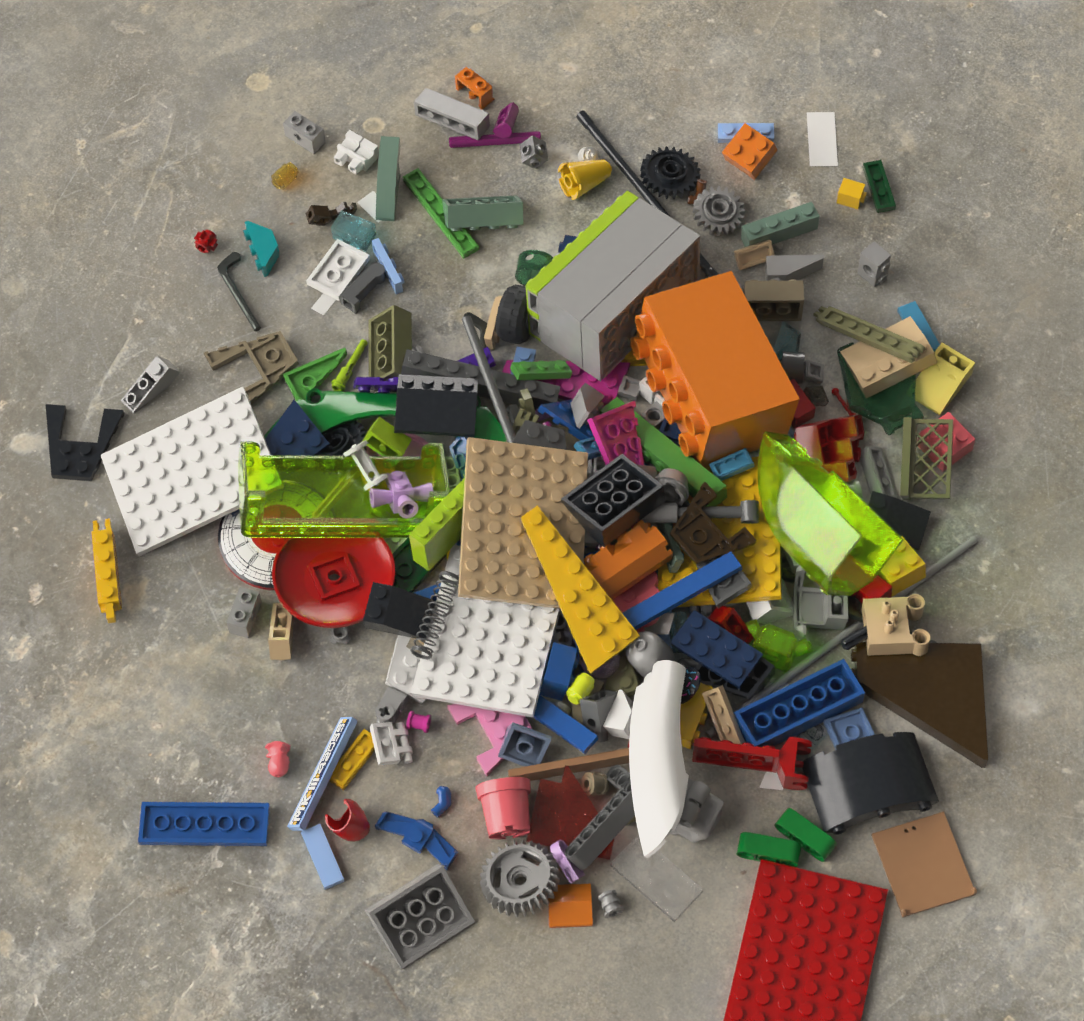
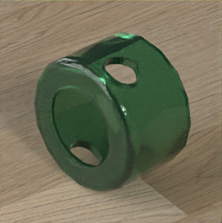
[515,250,553,286]

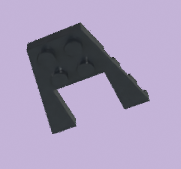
[46,404,124,481]

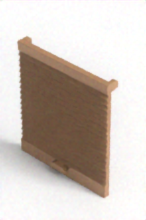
[871,812,977,918]

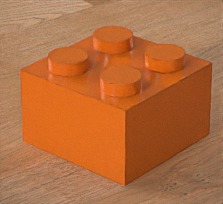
[722,123,777,180]

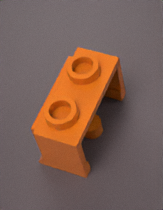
[455,67,495,110]

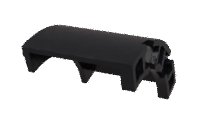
[802,732,939,835]

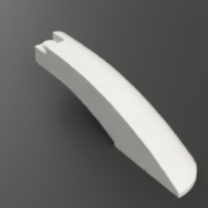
[629,660,689,858]

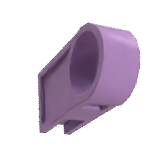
[550,840,585,884]

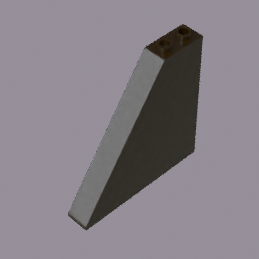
[851,642,988,768]

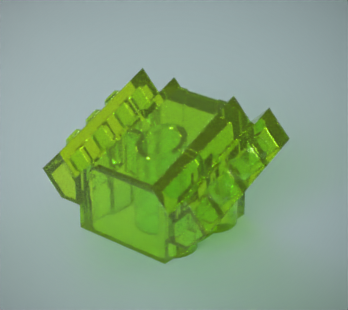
[746,619,814,672]

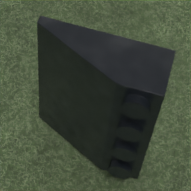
[394,374,478,437]
[561,454,665,547]

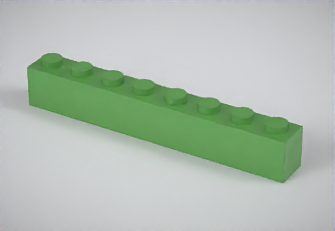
[600,397,727,506]

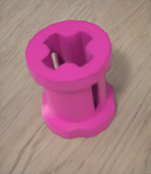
[406,711,431,733]

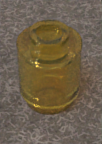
[271,162,299,190]

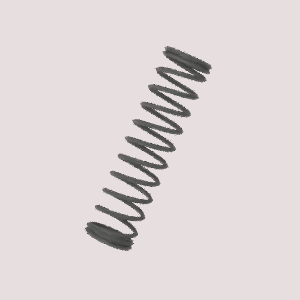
[410,571,459,660]

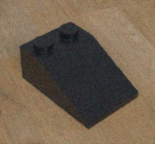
[861,491,931,550]
[363,582,435,639]

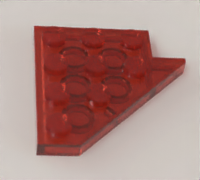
[526,765,615,860]

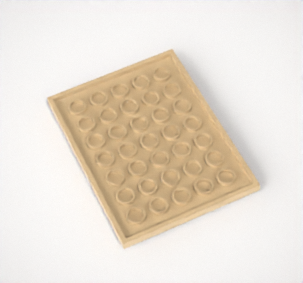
[458,437,588,608]

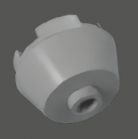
[654,468,689,507]

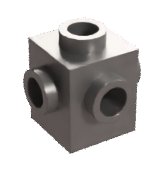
[520,135,548,169]

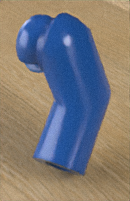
[431,786,451,818]

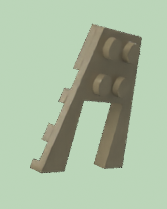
[204,331,299,405]

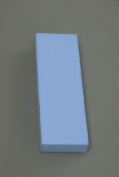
[301,824,345,890]

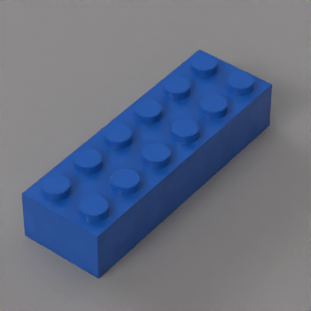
[734,659,865,747]

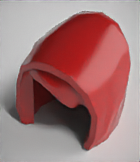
[325,799,370,842]

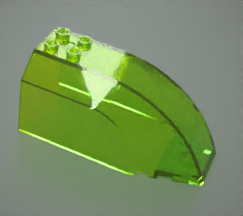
[758,431,903,596]

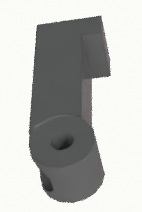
[340,263,386,314]

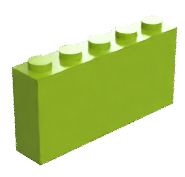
[409,478,465,571]

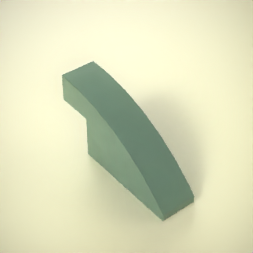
[376,136,401,221]

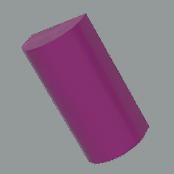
[493,102,519,138]

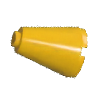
[558,159,612,200]

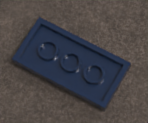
[670,610,763,689]

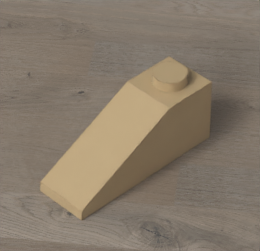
[268,603,293,660]

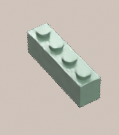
[741,202,820,247]

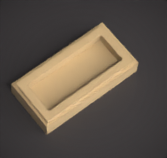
[734,240,775,270]

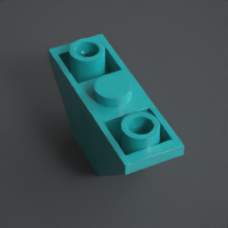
[243,221,280,277]

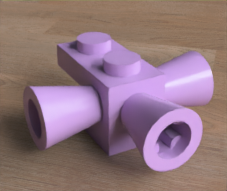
[369,471,433,518]

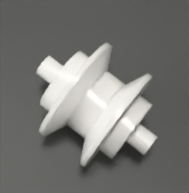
[578,146,599,161]

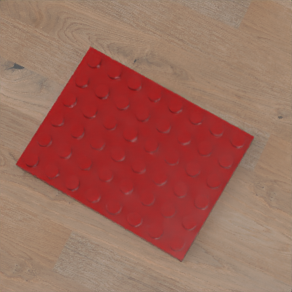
[723,859,888,1021]

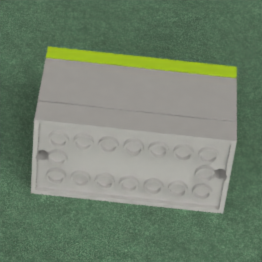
[526,190,700,381]

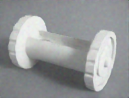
[343,440,388,490]

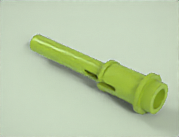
[331,339,368,391]

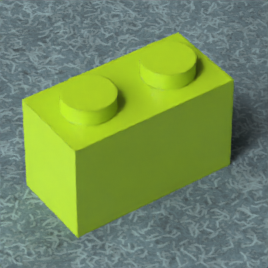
[362,416,412,465]

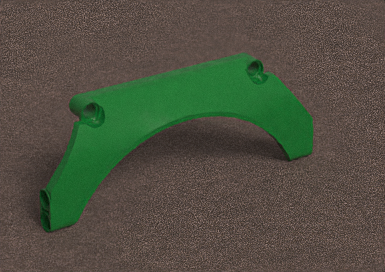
[264,388,506,442]

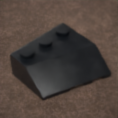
[695,658,775,699]

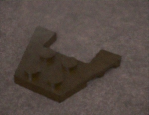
[670,482,757,566]

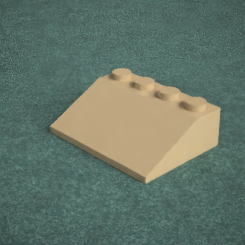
[840,316,937,399]

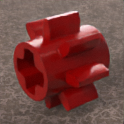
[194,230,218,253]

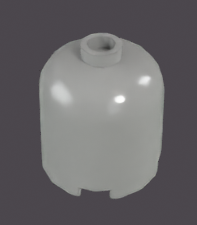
[626,631,675,677]

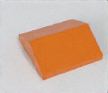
[548,883,593,928]

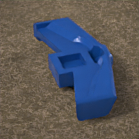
[375,811,459,870]

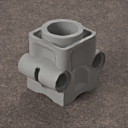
[670,778,724,843]

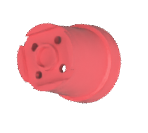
[475,777,531,840]

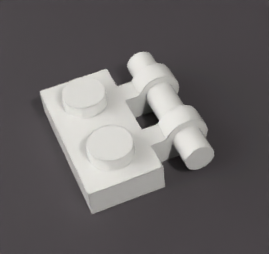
[370,722,413,766]

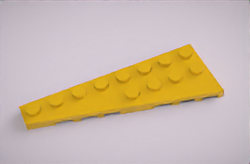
[521,505,640,674]

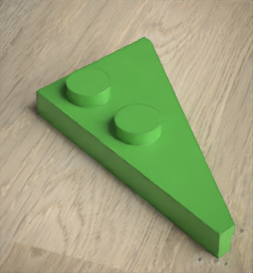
[283,347,348,401]

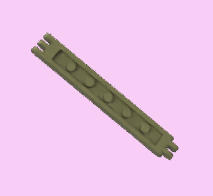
[813,306,926,363]

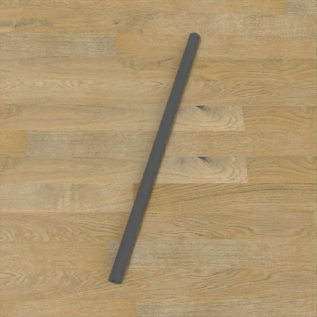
[462,315,515,443]

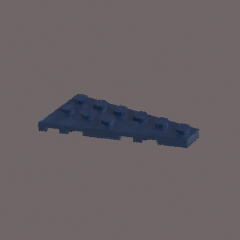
[230,400,330,517]

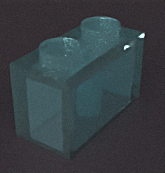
[331,210,376,251]

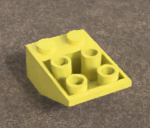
[907,343,975,415]

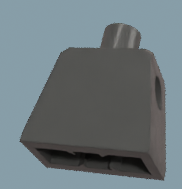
[580,689,618,742]

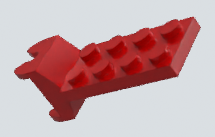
[692,737,812,790]

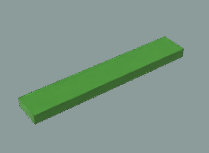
[402,168,479,259]

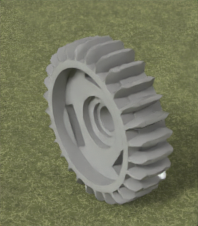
[480,840,560,918]

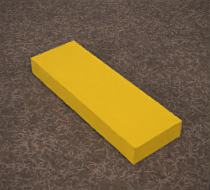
[329,729,375,791]

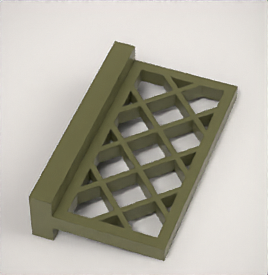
[900,417,954,500]

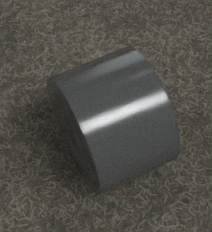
[781,351,805,384]

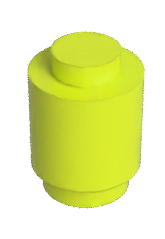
[566,673,595,705]

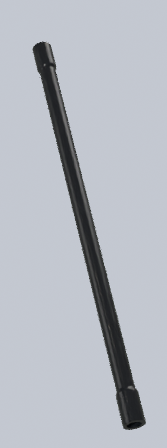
[576,110,719,278]

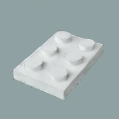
[306,239,370,301]

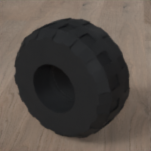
[496,284,530,344]

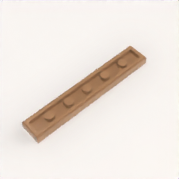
[508,748,630,781]

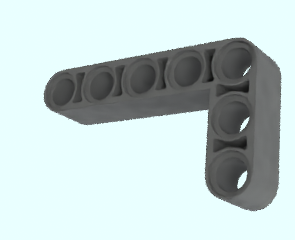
[565,765,635,870]

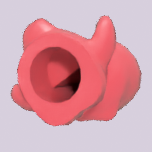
[265,741,290,777]

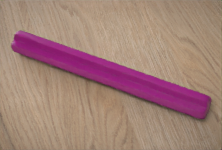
[449,131,541,148]

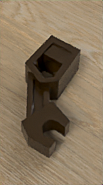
[305,202,358,226]

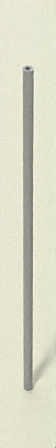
[705,536,978,738]

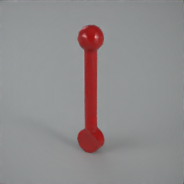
[832,388,856,416]

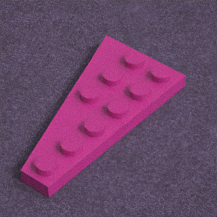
[502,360,630,409]
[587,400,644,529]

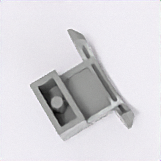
[793,561,848,637]

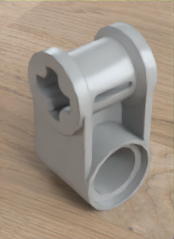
[375,687,409,725]

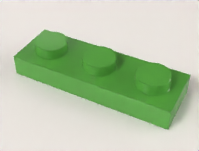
[510,360,572,380]

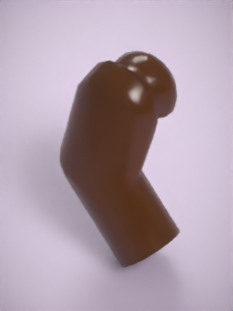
[687,179,707,205]

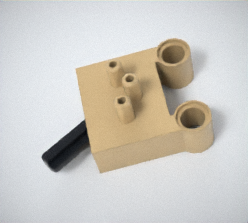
[840,594,930,656]

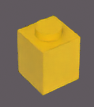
[836,178,867,209]

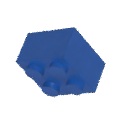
[539,642,579,701]

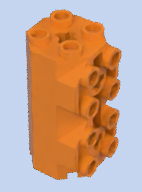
[584,520,673,600]

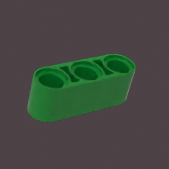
[774,808,837,862]
[737,832,802,867]

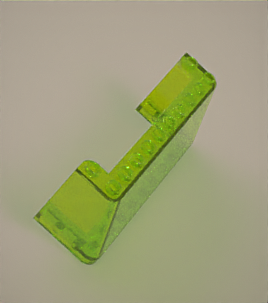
[238,441,450,538]

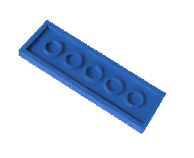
[138,802,270,846]

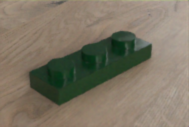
[862,160,896,213]

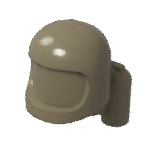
[565,772,609,798]

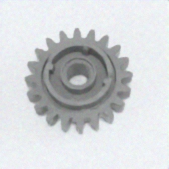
[692,186,745,236]

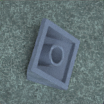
[498,722,552,766]

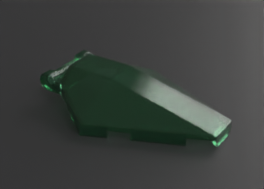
[837,342,924,436]

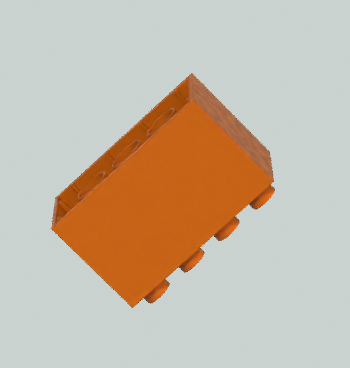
[630,271,799,467]

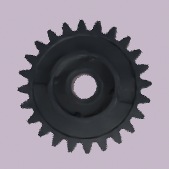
[640,146,701,200]
[311,420,368,475]

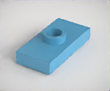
[709,448,755,481]

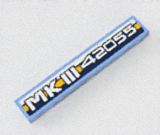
[287,717,357,831]

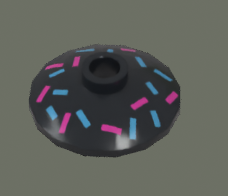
[681,666,701,704]

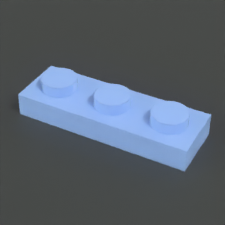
[718,123,774,143]
[372,238,404,294]

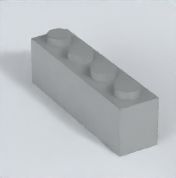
[414,88,490,140]

